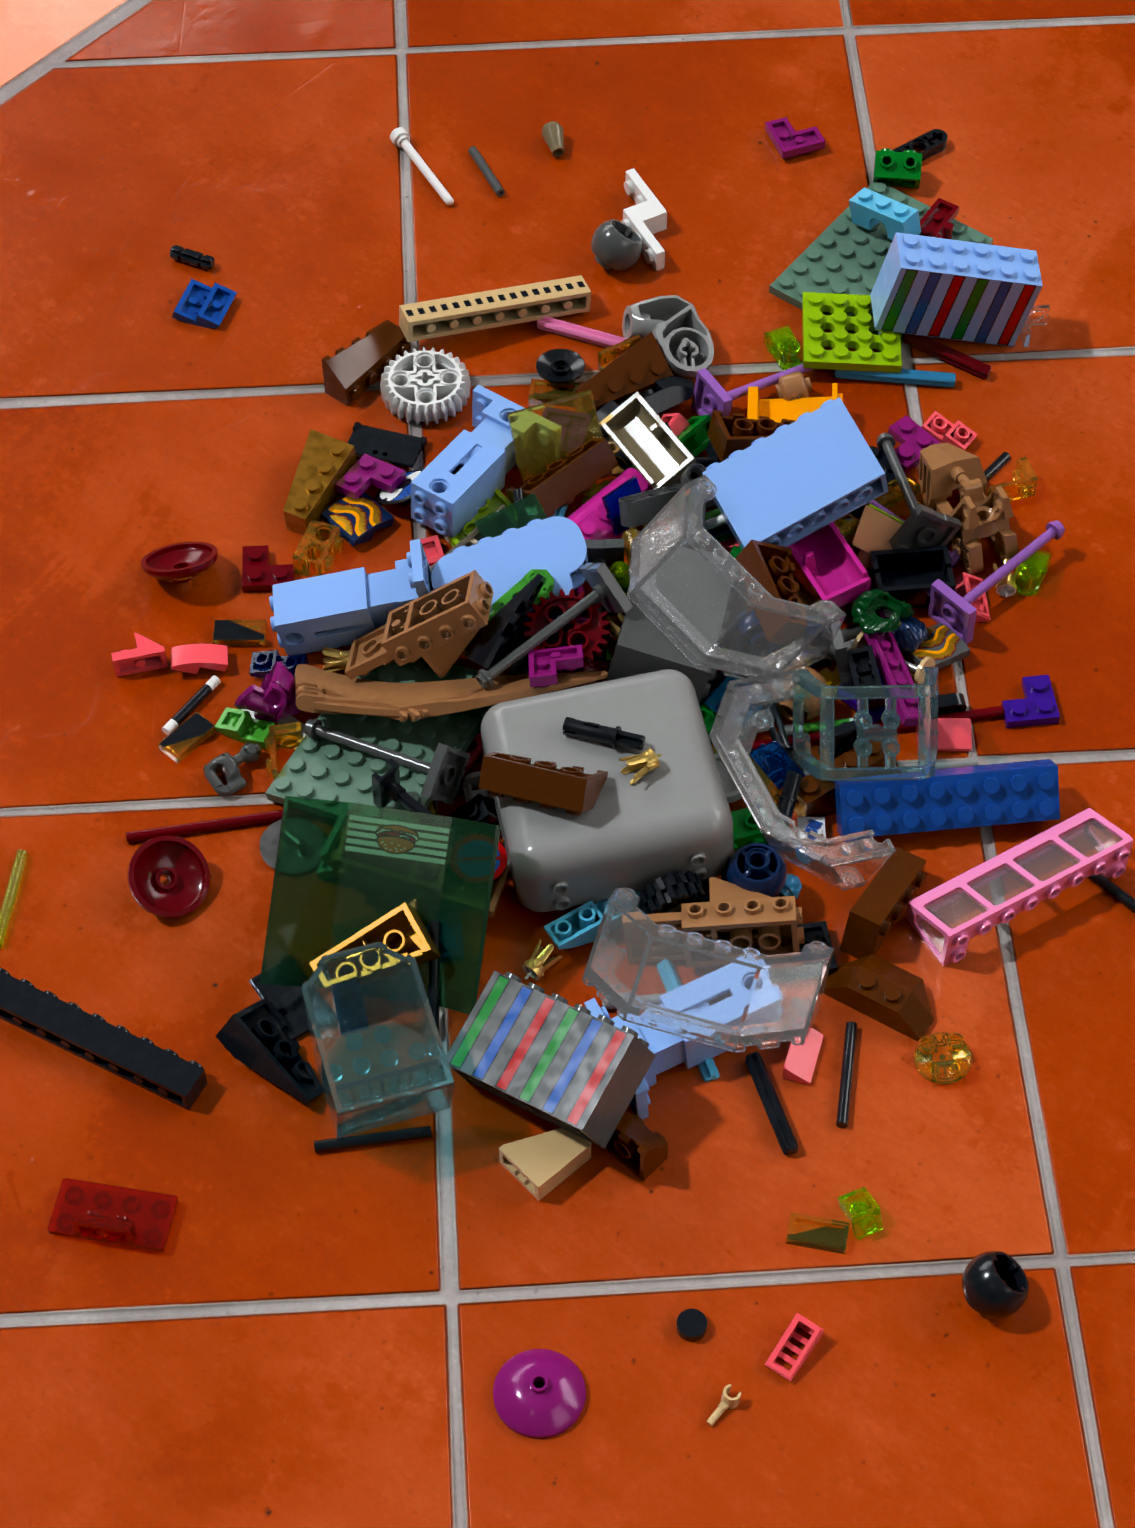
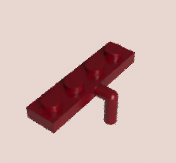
[919,198,959,240]

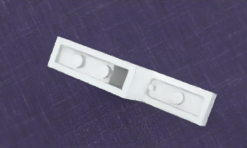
[621,168,667,271]

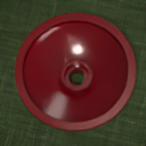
[141,542,218,583]
[127,835,210,918]

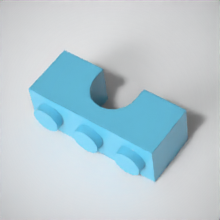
[849,187,921,240]

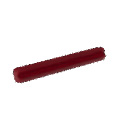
[903,333,992,379]

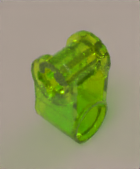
[764,325,800,370]
[1016,550,1052,596]

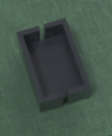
[868,545,956,610]

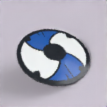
[376,470,423,506]

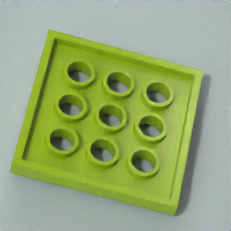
[802,292,902,373]

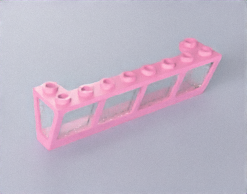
[905,808,1134,966]

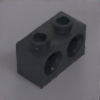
[846,645,885,712]

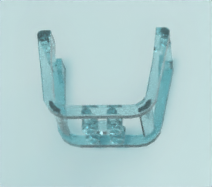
[792,667,939,781]

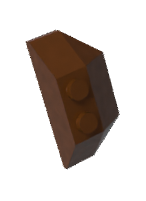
[819,954,934,1043]

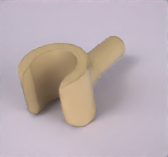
[706,1384,741,1427]

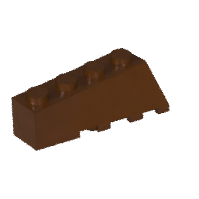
[322,320,411,406]
[794,734,901,817]
[479,752,608,815]
[605,1110,668,1181]

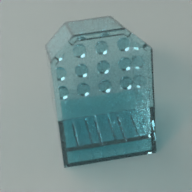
[301,941,454,1138]

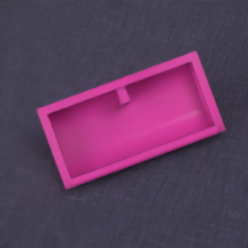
[568,468,653,540]
[788,522,871,609]

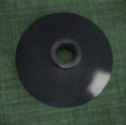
[536,349,585,384]

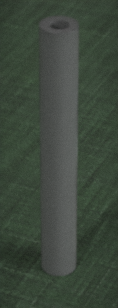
[468,146,505,197]

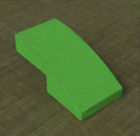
[215,707,278,749]

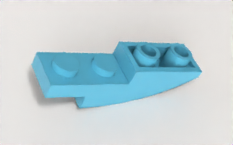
[544,892,640,950]

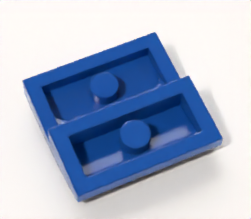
[172,279,237,328]

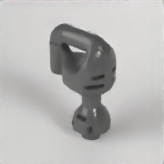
[203,742,262,796]

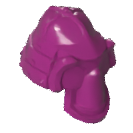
[234,661,301,724]

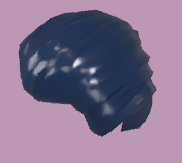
[892,616,928,653]

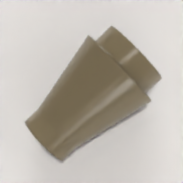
[541,121,565,157]

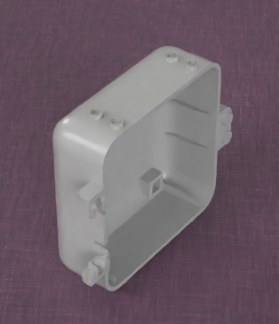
[462,669,744,912]

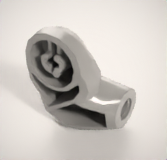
[622,295,714,379]

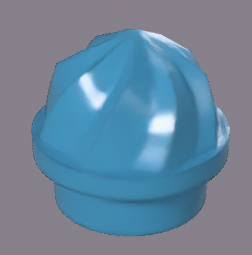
[778,874,802,900]

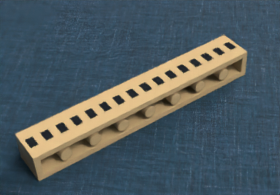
[399,275,592,342]

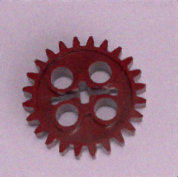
[524,589,610,673]

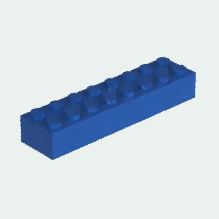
[834,759,1060,839]

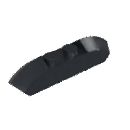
[586,377,694,438]

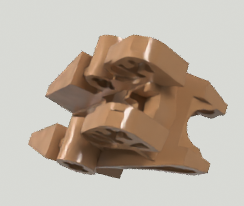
[918,442,1018,574]

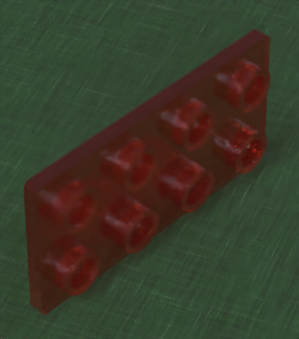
[48,1178,178,1252]

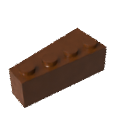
[570,331,673,415]
[707,410,796,462]
[505,438,619,520]
[734,540,807,645]
[840,847,927,959]

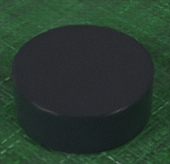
[676,1309,707,1341]

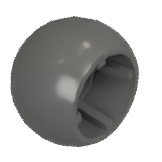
[591,219,643,271]

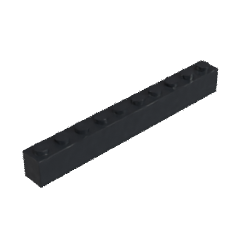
[0,968,207,1110]

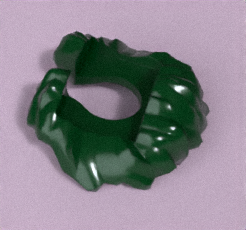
[851,589,915,636]

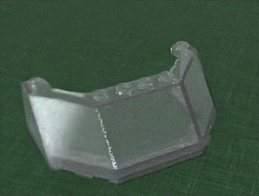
[627,475,846,686]
[709,670,896,891]
[582,888,834,1053]

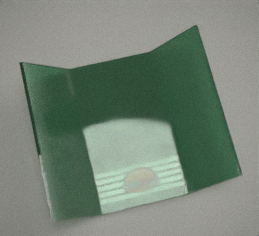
[260,796,501,1015]

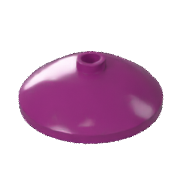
[493,1349,586,1439]

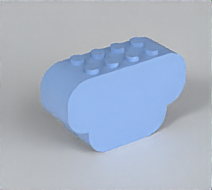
[431,516,588,645]

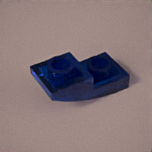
[249,650,309,679]

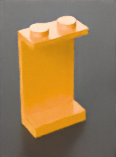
[747,383,843,423]

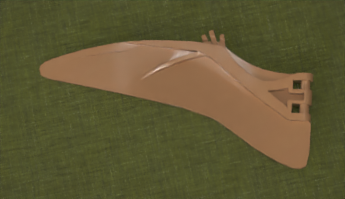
[295,664,608,722]

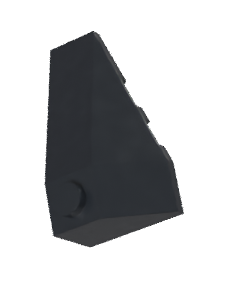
[464,574,547,669]
[216,997,325,1105]

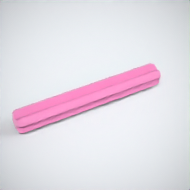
[537,317,628,352]

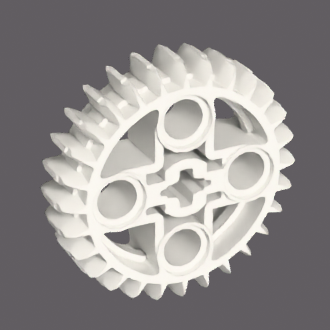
[380,347,471,425]

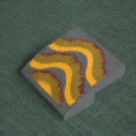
[901,623,970,671]

